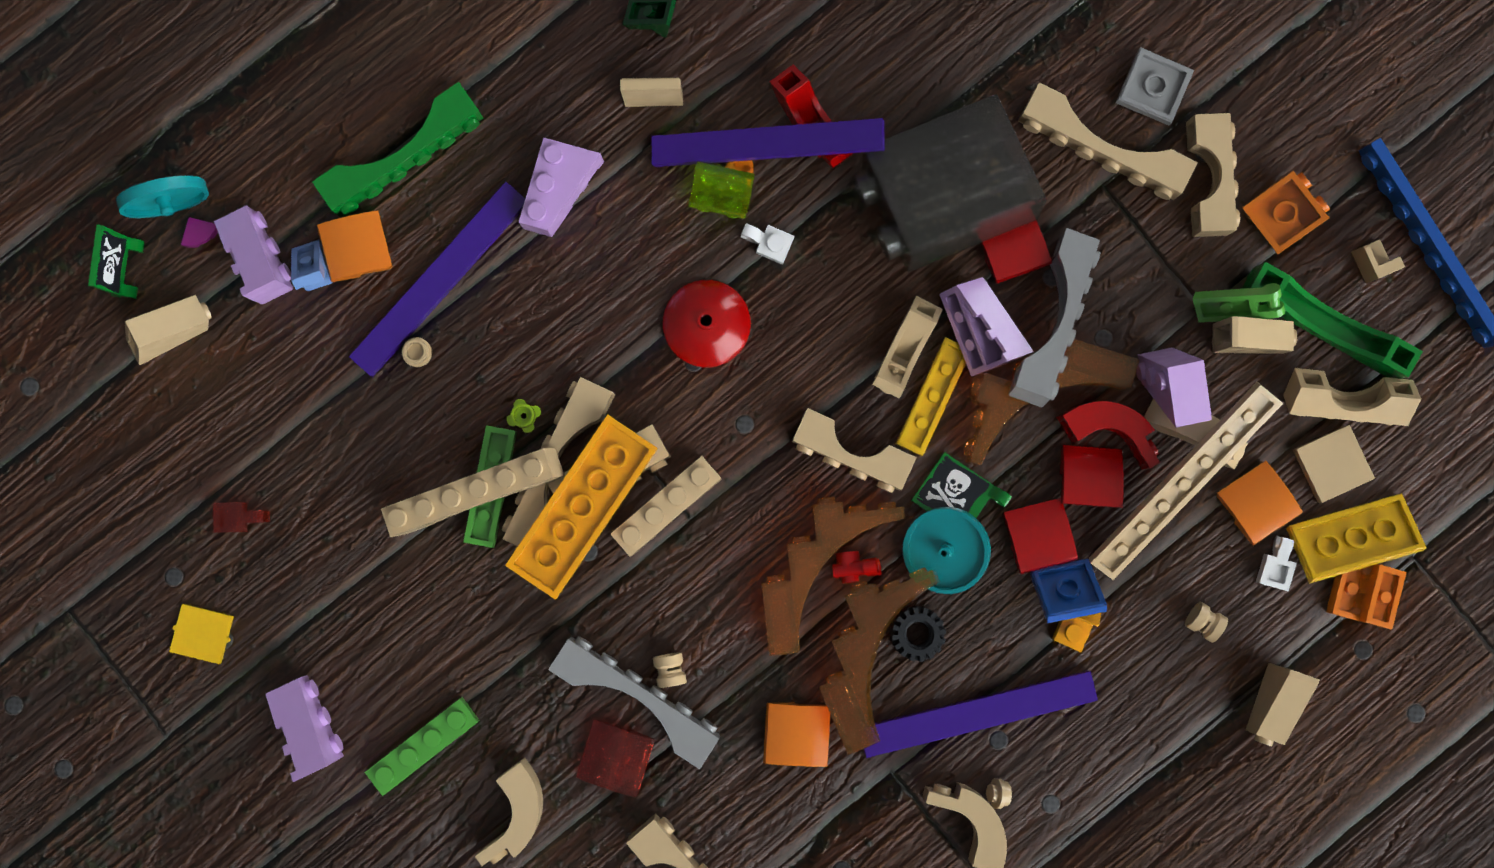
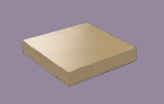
[620,78,683,107]
[1293,425,1375,503]

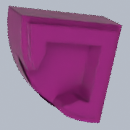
[181,217,218,248]

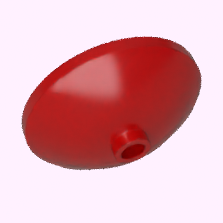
[663,280,751,368]

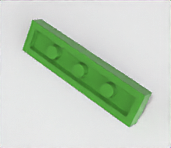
[463,425,517,548]
[364,697,480,796]

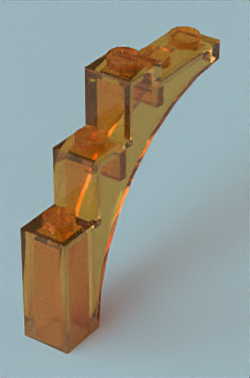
[964,339,1139,466]
[761,497,905,656]
[819,567,940,755]

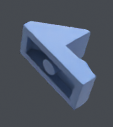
[291,240,333,291]

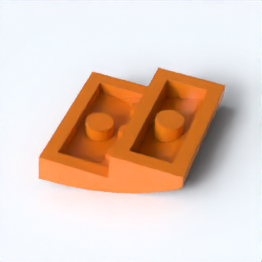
[317,210,392,282]
[1216,461,1303,546]
[1326,564,1407,630]
[763,703,831,767]

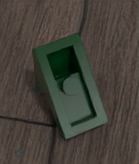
[623,0,676,38]

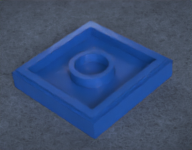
[1030,559,1107,623]

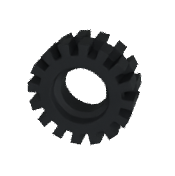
[890,606,946,662]

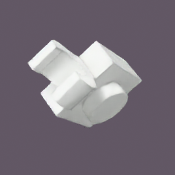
[741,223,795,265]
[1256,536,1297,591]

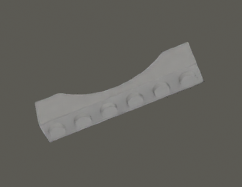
[1008,228,1101,408]
[548,636,720,769]

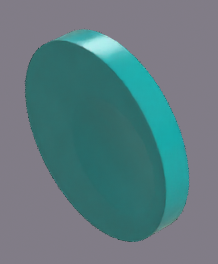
[116,176,209,218]
[903,507,991,594]

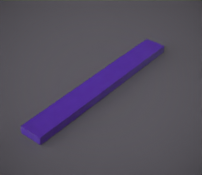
[652,118,885,167]
[349,182,525,377]
[859,670,1098,758]

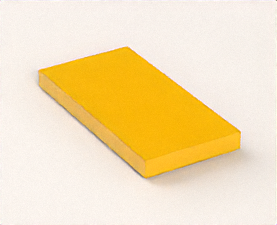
[1286,493,1427,584]

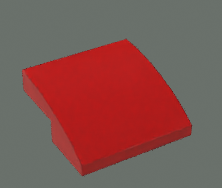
[974,205,1052,284]
[1060,445,1124,508]
[1003,498,1078,574]

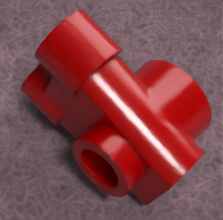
[832,551,881,584]

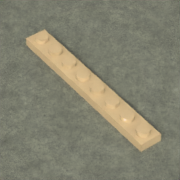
[1089,382,1283,580]

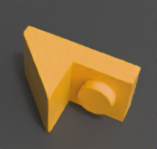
[1052,613,1101,652]

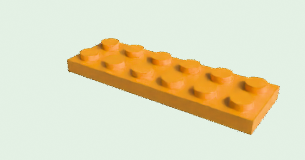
[505,414,658,600]

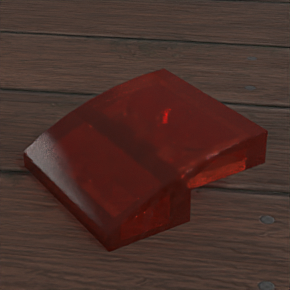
[576,720,655,797]

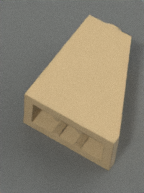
[125,295,211,365]
[1212,316,1297,354]
[1246,663,1320,747]

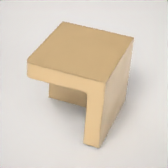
[1351,240,1405,283]

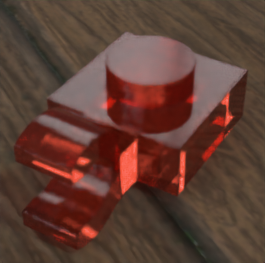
[213,502,270,533]

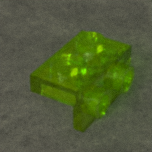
[688,162,755,219]

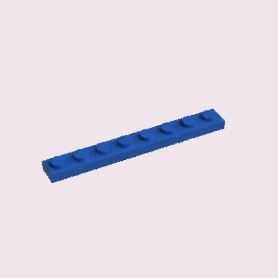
[1359,138,1494,348]

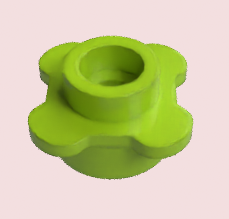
[507,399,541,433]

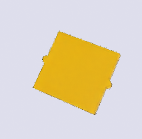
[169,604,234,664]

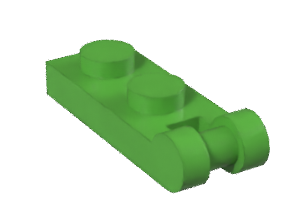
[1193,283,1285,322]

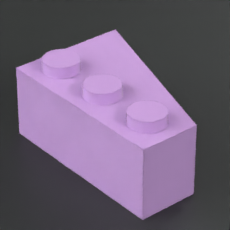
[519,137,604,237]
[214,206,294,305]
[939,277,1034,377]
[1136,347,1212,428]
[265,675,344,782]

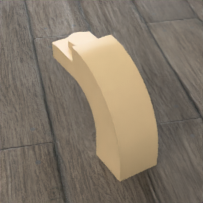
[872,296,942,398]
[1144,398,1248,470]
[475,757,543,866]
[922,782,1007,868]

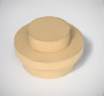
[402,337,432,367]
[986,778,1012,809]

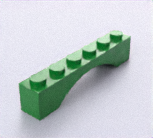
[312,82,484,217]
[1241,262,1423,379]

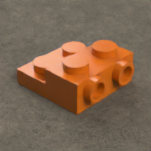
[1242,171,1330,254]

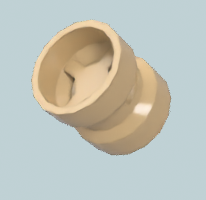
[1185,602,1228,643]
[653,652,687,688]

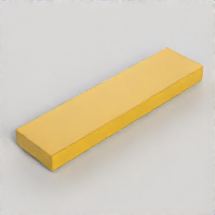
[895,337,966,456]

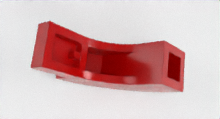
[769,64,853,168]
[1056,401,1160,469]

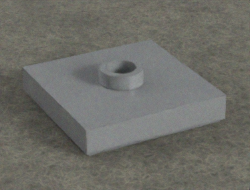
[1115,47,1194,126]

